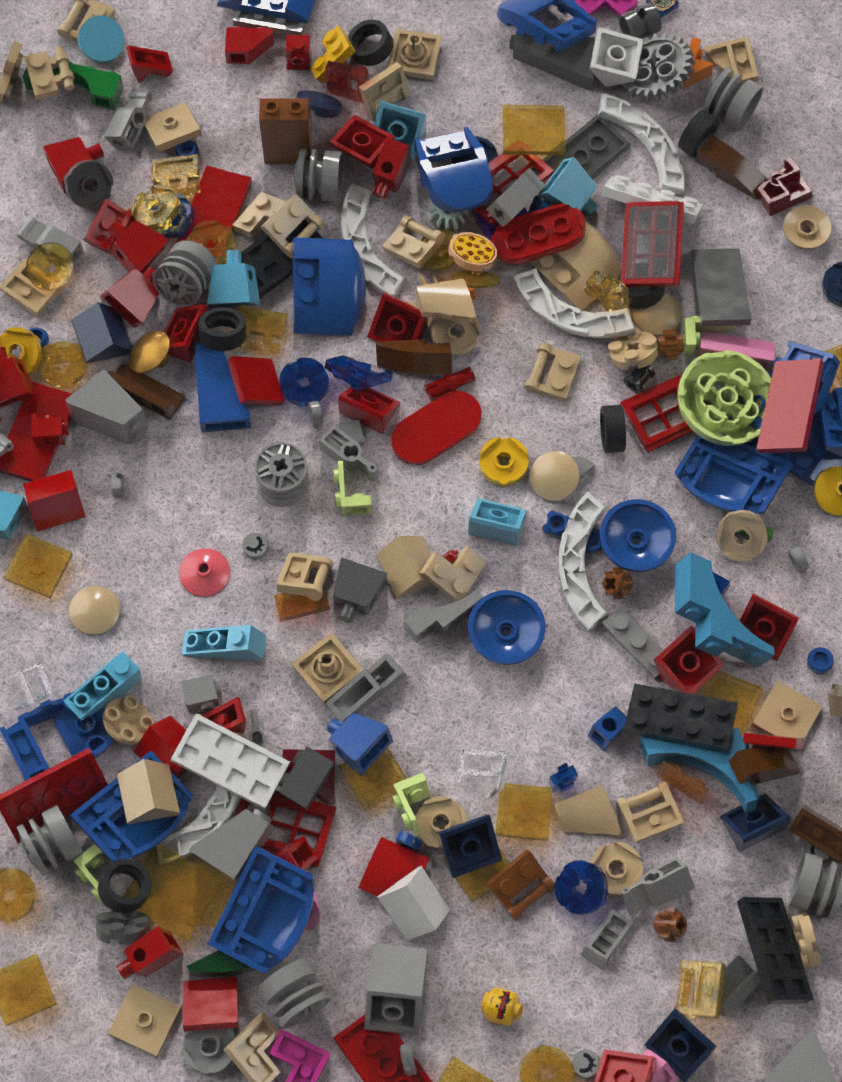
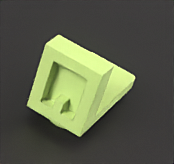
[683,316,733,355]
[333,461,372,516]
[392,773,430,837]
[74,844,106,904]

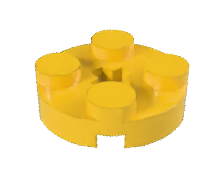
[0,327,42,374]
[479,437,529,488]

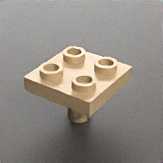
[387,29,442,81]
[291,632,363,705]

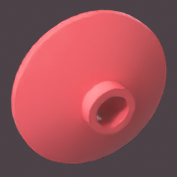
[179,549,230,597]

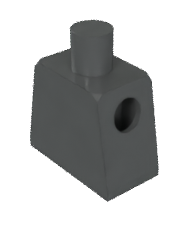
[333,558,387,623]

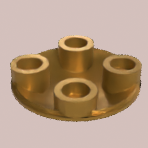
[129,330,170,375]

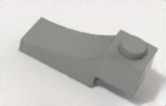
[404,590,483,643]

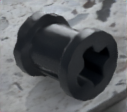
[623,365,656,393]

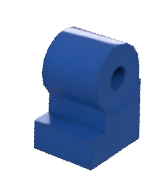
[588,706,627,751]

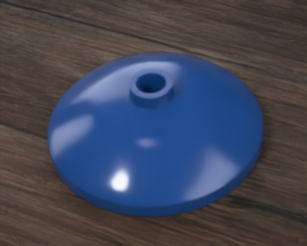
[600,499,676,572]
[468,590,546,665]

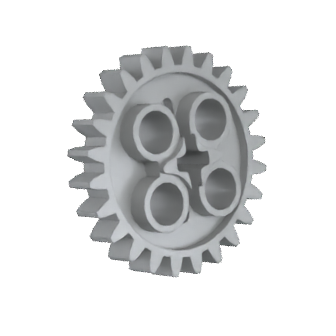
[622,32,695,102]

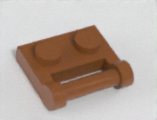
[486,849,557,922]

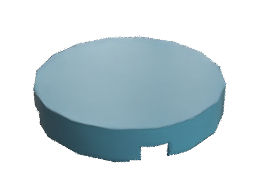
[77,15,125,63]

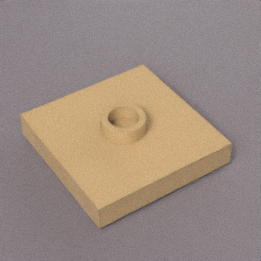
[144,102,202,152]
[752,680,823,751]
[108,984,182,1058]

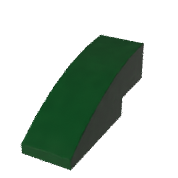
[187,950,257,978]

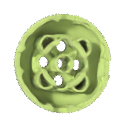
[677,350,771,446]

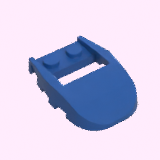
[497,0,597,53]
[414,127,494,212]
[750,341,840,430]
[0,692,113,781]

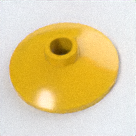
[814,466,842,516]

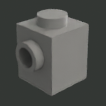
[181,674,222,713]

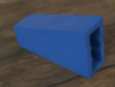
[194,341,251,433]

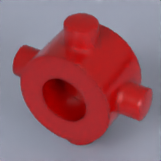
[443,549,459,564]

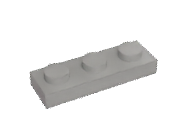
[233,10,306,36]
[601,607,663,680]

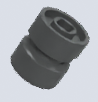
[619,3,662,39]

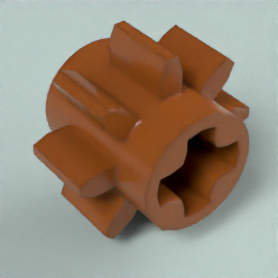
[656,329,684,361]
[602,567,634,600]
[653,908,687,942]

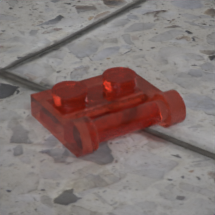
[325,60,369,103]

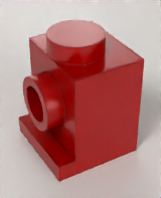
[285,35,311,70]
[31,414,70,447]

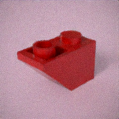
[225,26,274,64]

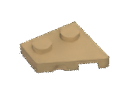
[704,36,759,85]

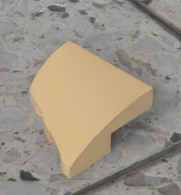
[416,279,476,323]
[553,785,622,837]

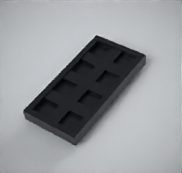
[226,219,324,299]
[624,683,738,753]
[737,897,814,1004]

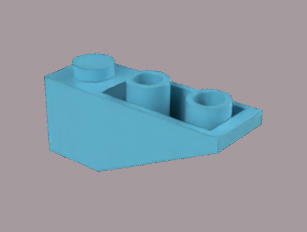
[182,625,266,661]
[63,651,141,721]

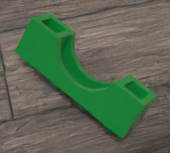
[23,53,124,110]

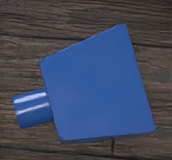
[327,713,393,776]

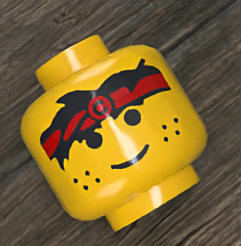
[481,987,523,1027]

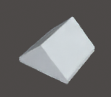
[590,27,643,87]
[377,866,450,941]

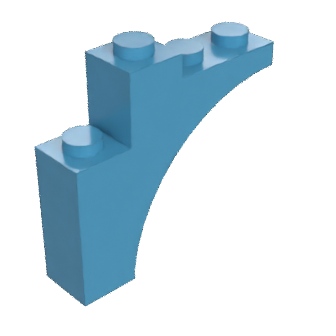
[675,552,774,668]
[639,727,759,813]

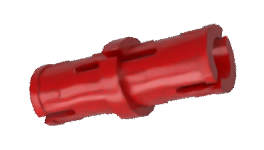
[424,366,476,400]

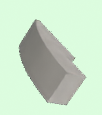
[326,653,407,722]

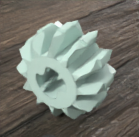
[428,200,469,232]

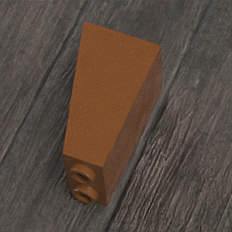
[259,98,313,164]

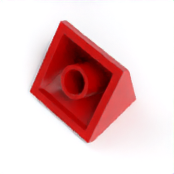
[329,115,395,168]
[367,293,428,342]
[164,304,208,363]
[338,382,401,434]
[23,469,86,532]
[739,594,800,661]
[653,625,725,694]
[133,715,187,779]

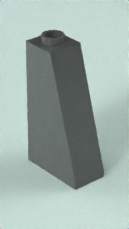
[509,33,595,91]

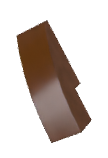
[697,134,768,200]
[376,339,452,374]
[728,746,800,784]

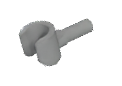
[249,709,265,743]

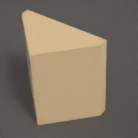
[376,536,433,599]
[117,759,180,825]

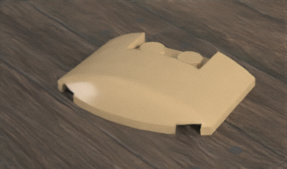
[527,222,622,311]

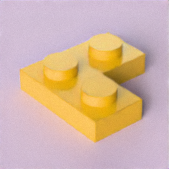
[311,25,356,84]

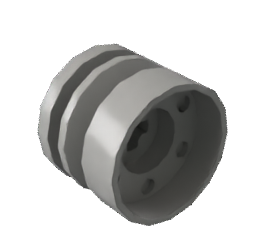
[703,68,764,131]
[294,149,342,202]
[153,241,217,307]
[254,442,309,507]
[17,805,83,876]
[788,852,842,921]
[258,958,331,1029]

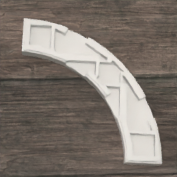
[598,93,685,196]
[341,182,404,297]
[513,268,636,338]
[559,492,608,633]
[156,786,241,867]

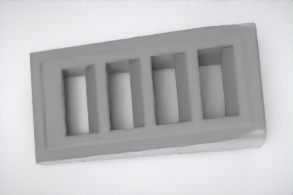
[581,908,634,970]

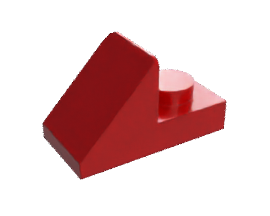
[126,45,173,83]
[202,697,246,733]

